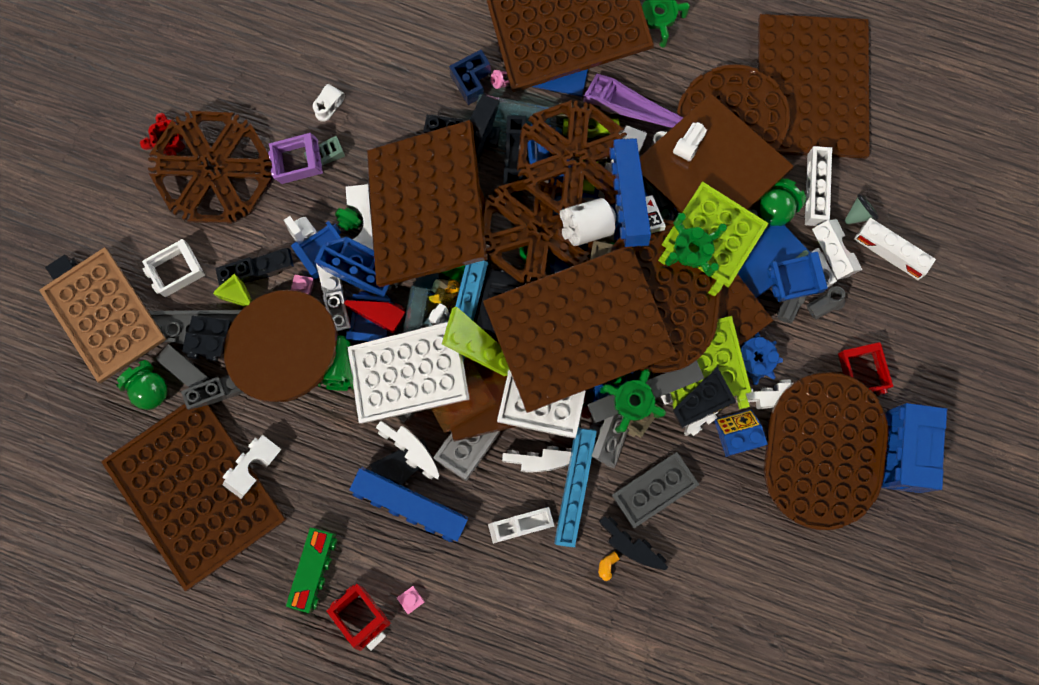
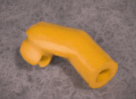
[598,551,620,581]

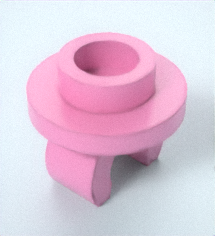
[490,70,510,89]

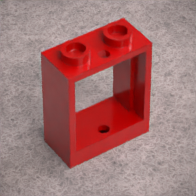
[838,342,894,396]
[326,584,391,651]

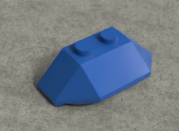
[314,237,389,296]

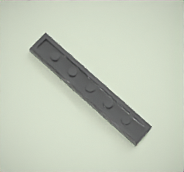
[587,360,704,423]

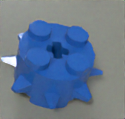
[740,333,783,385]

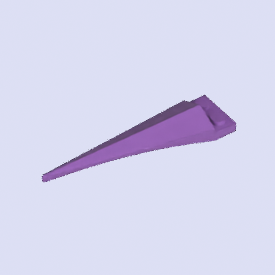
[583,74,683,128]

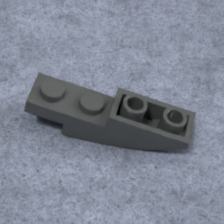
[181,375,244,410]

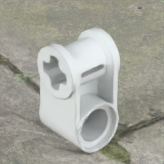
[313,84,345,121]

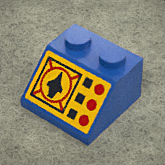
[714,409,768,457]

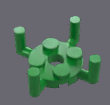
[642,0,690,48]
[665,213,727,277]
[600,369,666,433]

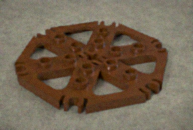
[517,100,627,215]
[148,111,272,224]
[483,178,597,284]

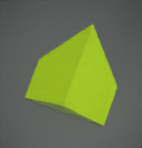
[213,274,252,307]

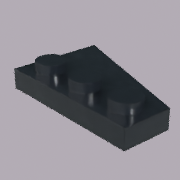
[673,367,736,429]
[370,438,432,485]

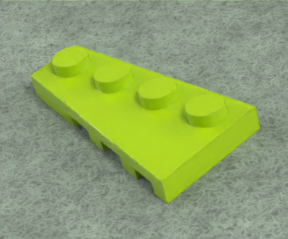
[441,307,509,376]

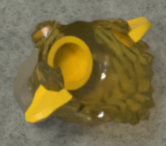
[429,279,462,314]

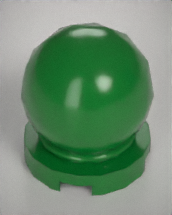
[758,179,806,226]
[116,360,167,410]

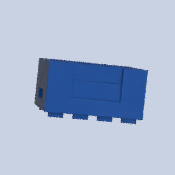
[881,403,947,493]

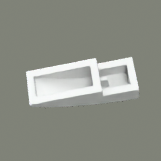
[488,507,554,544]

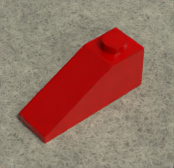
[344,300,407,335]

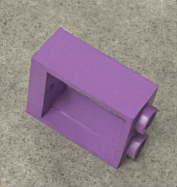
[268,133,323,184]

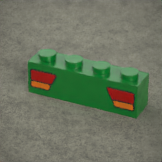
[286,527,337,613]

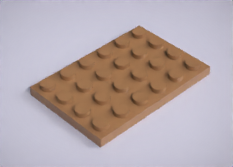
[39,247,167,384]

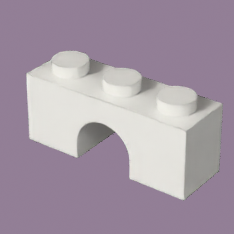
[812,219,862,280]
[222,435,281,499]

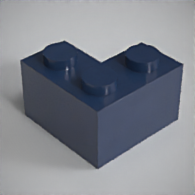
[449,50,491,105]

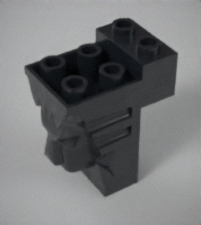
[477,260,526,343]

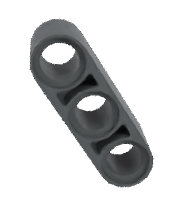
[155,344,210,388]

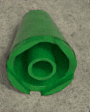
[318,336,354,391]

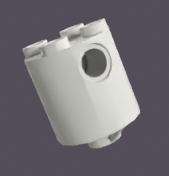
[560,198,616,246]

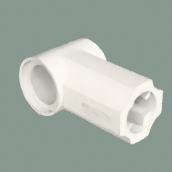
[673,122,707,162]

